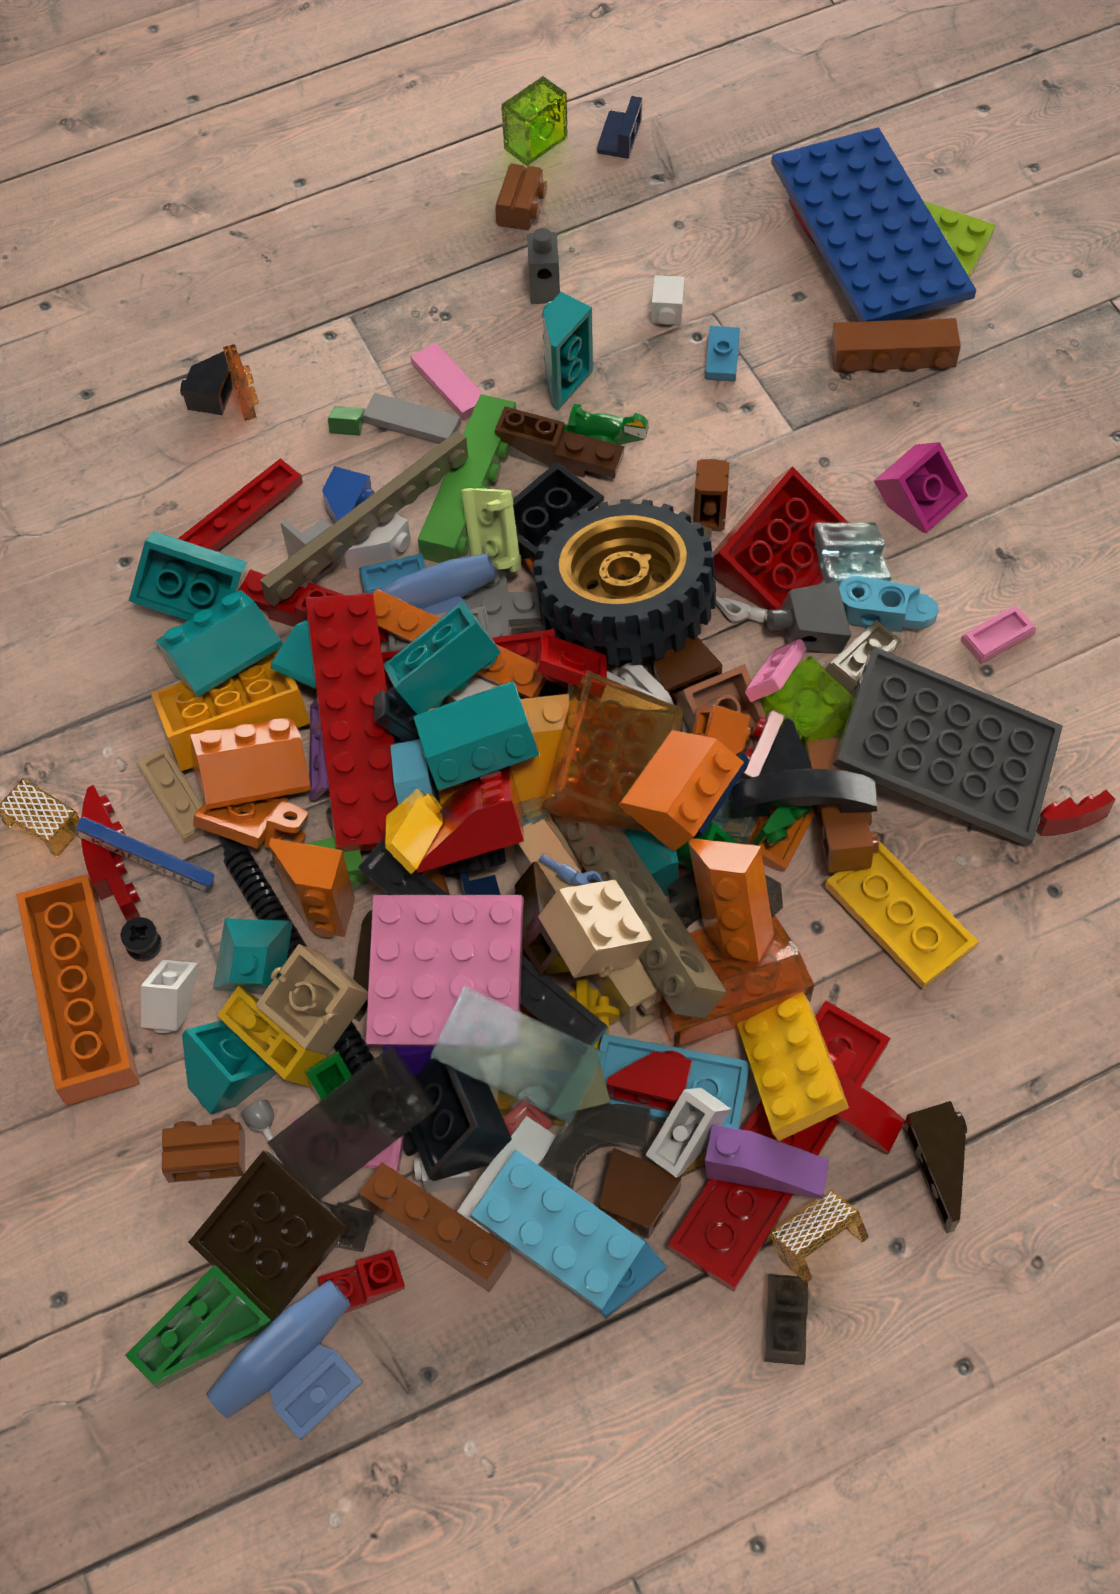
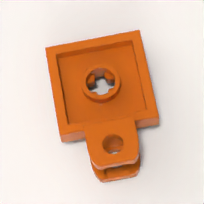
[193,796,308,849]

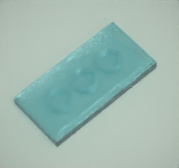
[430,986,605,1124]

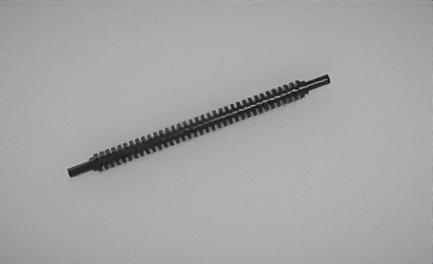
[215,834,418,1156]

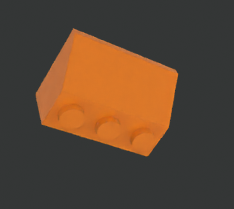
[190,717,311,810]
[618,730,744,852]
[269,838,355,938]
[688,838,774,962]

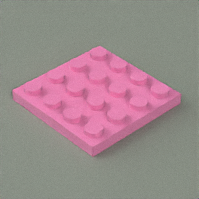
[366,895,524,1048]

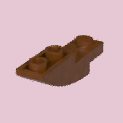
[495,406,625,478]

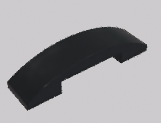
[732,769,877,818]

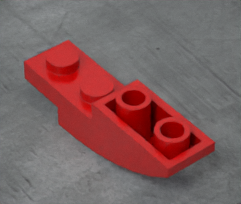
[238,569,344,627]
[81,785,141,922]

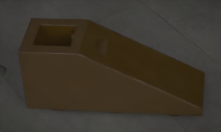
[514,862,570,976]

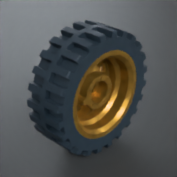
[533,499,716,665]

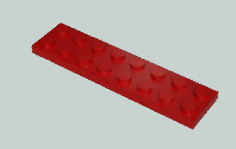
[305,593,398,852]
[667,1000,891,1292]

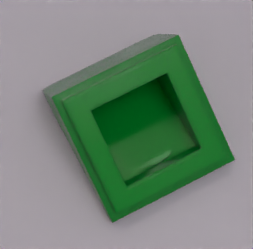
[328,406,365,435]

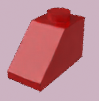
[606,1050,692,1113]

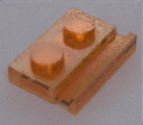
[223,344,259,421]

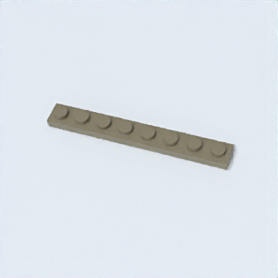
[260,430,468,607]

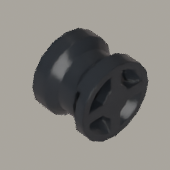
[120,917,162,962]

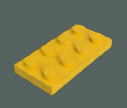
[825,841,979,989]
[737,992,849,1141]

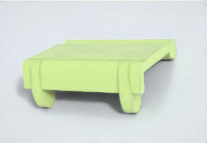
[461,488,521,572]

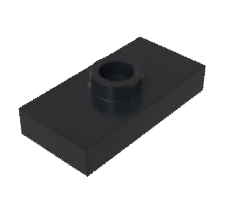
[373,691,420,742]

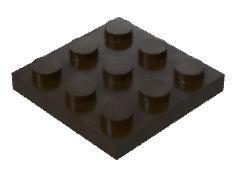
[188,1150,351,1321]

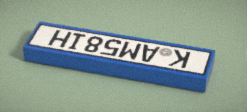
[75,817,215,893]

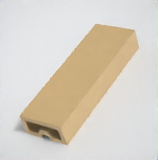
[514,819,662,1036]

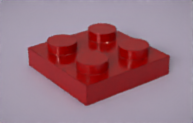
[536,633,607,695]

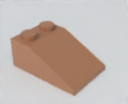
[674,664,766,779]

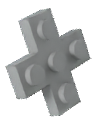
[462,567,542,638]

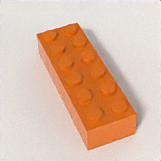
[16,874,140,1106]

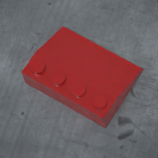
[713,466,860,611]
[416,766,524,873]

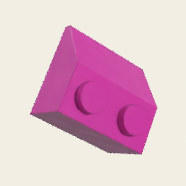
[874,442,968,533]

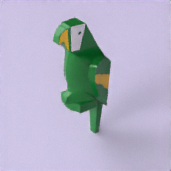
[564,404,649,445]

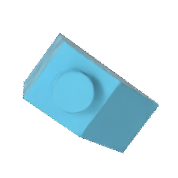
[390,739,439,805]

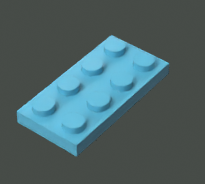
[598,1034,750,1129]
[469,1150,645,1310]

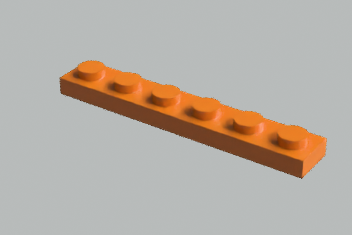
[373,588,547,698]

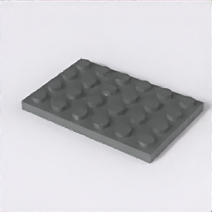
[833,646,1063,846]

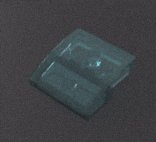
[814,523,891,586]

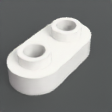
[619,660,673,705]

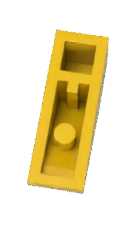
[385,788,443,874]
[217,986,329,1087]

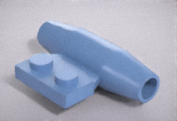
[379,553,497,614]
[207,1280,363,1440]

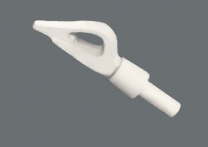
[716,596,768,624]

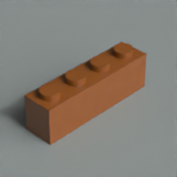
[831,318,961,372]
[805,738,879,872]
[359,1162,512,1292]

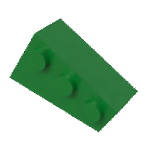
[125,1265,272,1389]

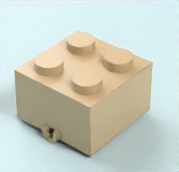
[538,880,653,978]
[256,944,368,1055]

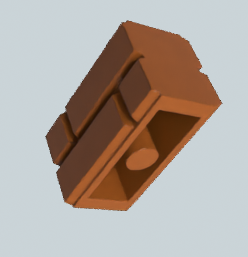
[495,163,547,230]
[693,459,730,531]
[162,1118,245,1183]

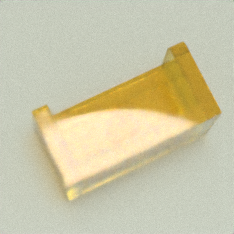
[0,778,80,857]
[770,1189,869,1283]

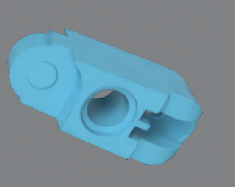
[839,576,939,633]

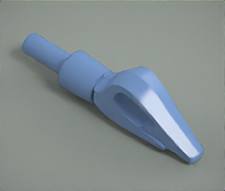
[539,854,604,886]

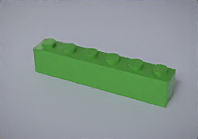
[417,394,516,563]

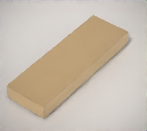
[136,747,208,844]

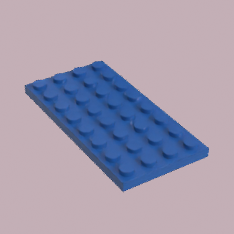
[771,127,976,322]

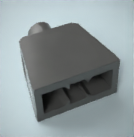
[527,228,560,304]
[767,582,851,653]

